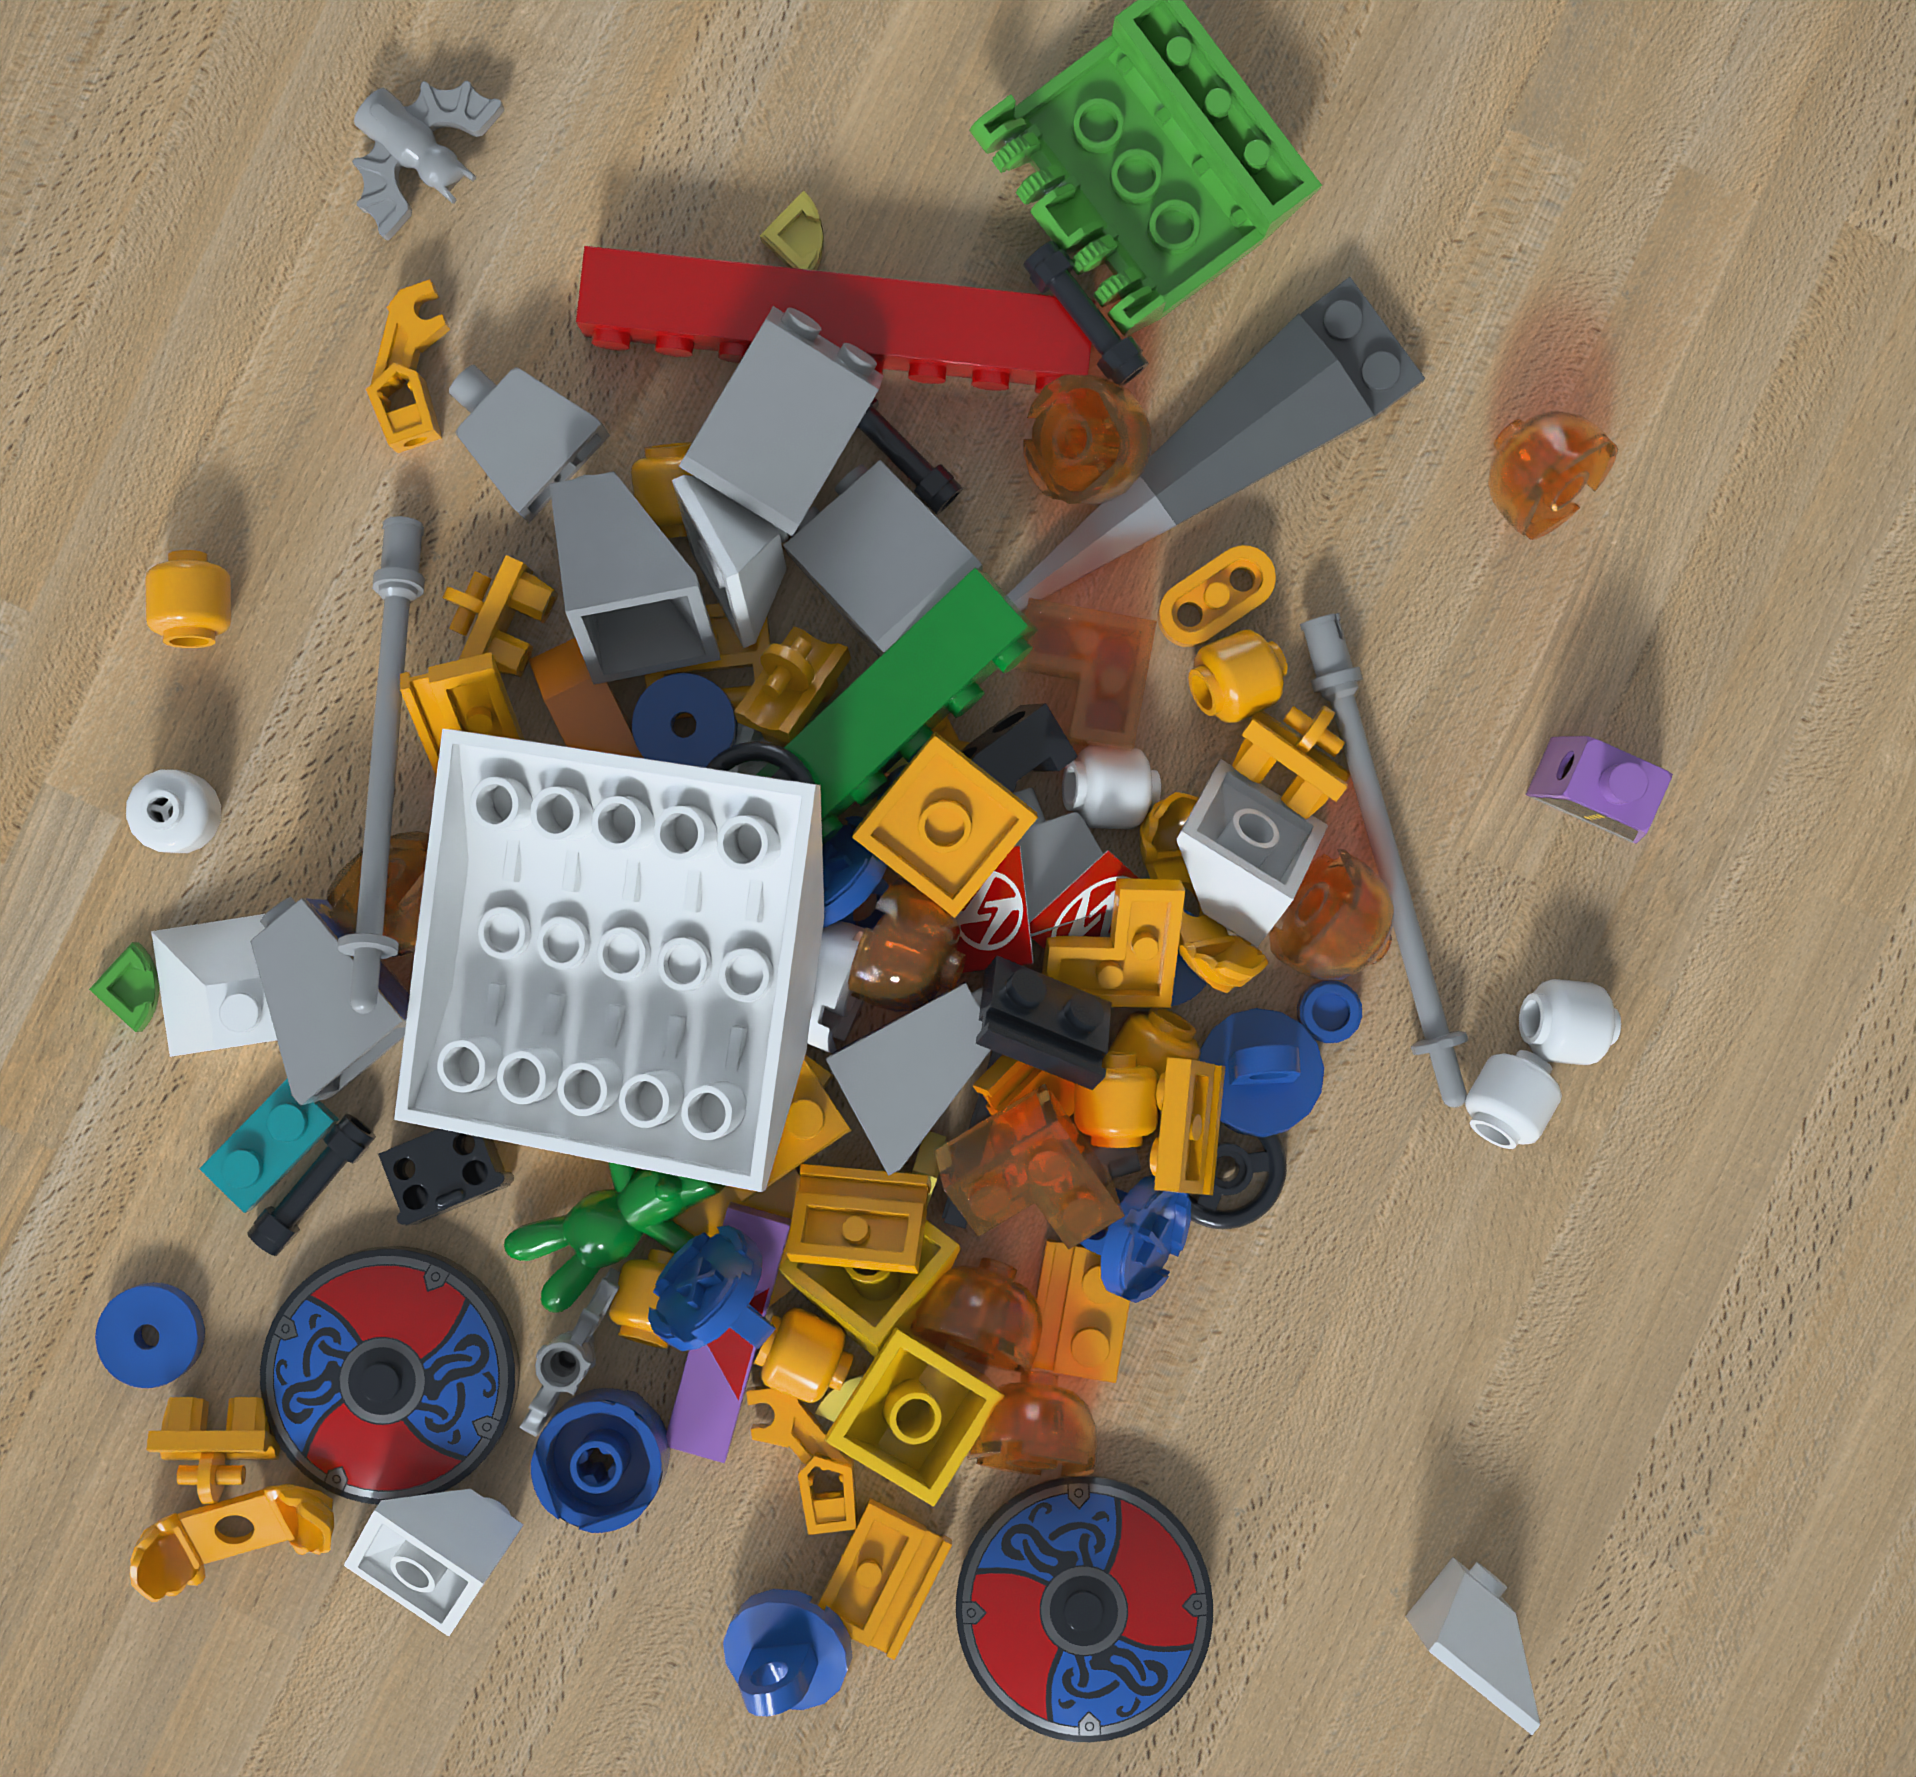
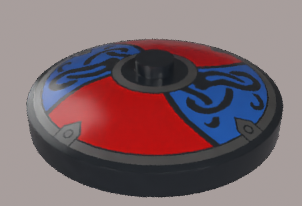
[260,1246,519,1505]
[956,1475,1213,1743]

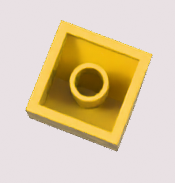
[824,1327,1005,1507]

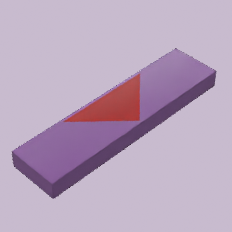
[666,1202,792,1463]

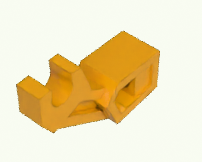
[366,279,450,453]
[746,1385,858,1535]

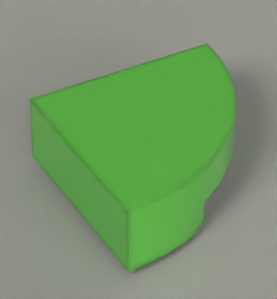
[89,942,159,1032]

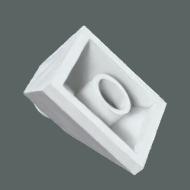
[672,475,789,648]
[1176,759,1328,947]
[151,914,277,1057]
[344,1489,524,1636]
[1405,1558,1540,1735]

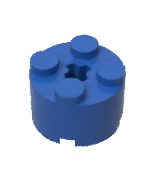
[531,1388,670,1533]

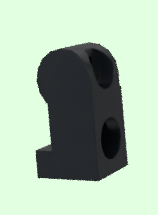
[960,703,1078,793]

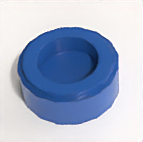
[1297,980,1362,1043]

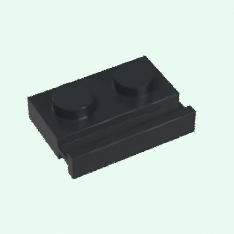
[976,955,1112,1090]

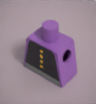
[1526,736,1673,844]

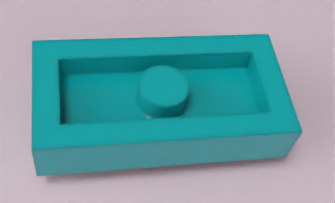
[199,1078,339,1213]

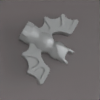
[352,81,504,241]
[519,1268,620,1437]

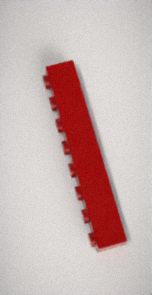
[576,246,1096,398]

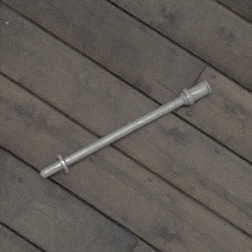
[338,516,425,1014]
[1300,613,1468,1108]

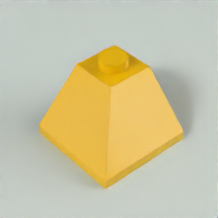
[778,1220,961,1357]

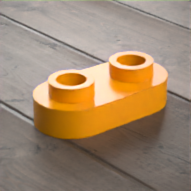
[1157,545,1276,647]

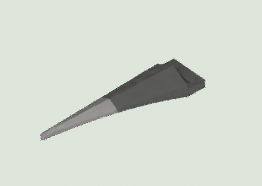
[1007,277,1425,611]

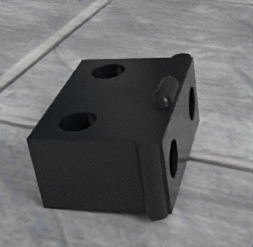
[378,1129,514,1226]

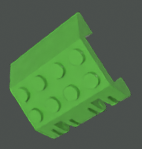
[969,0,1322,337]

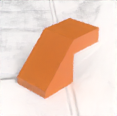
[529,638,644,758]

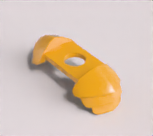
[1139,792,1269,993]
[130,1484,334,1602]

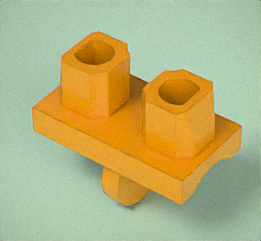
[442,555,558,677]
[734,626,851,748]
[1232,705,1350,819]
[146,1397,280,1504]

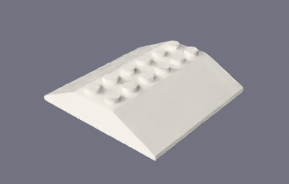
[394,728,824,1192]

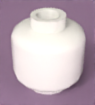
[1062,745,1161,829]
[126,769,221,853]
[1519,979,1621,1065]
[1465,1050,1562,1149]

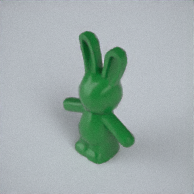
[504,1162,725,1313]

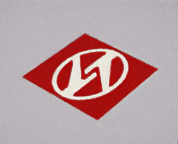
[949,846,1033,974]
[1029,850,1140,949]

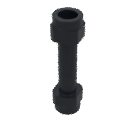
[1023,241,1149,388]
[856,397,963,515]
[247,1114,376,1256]

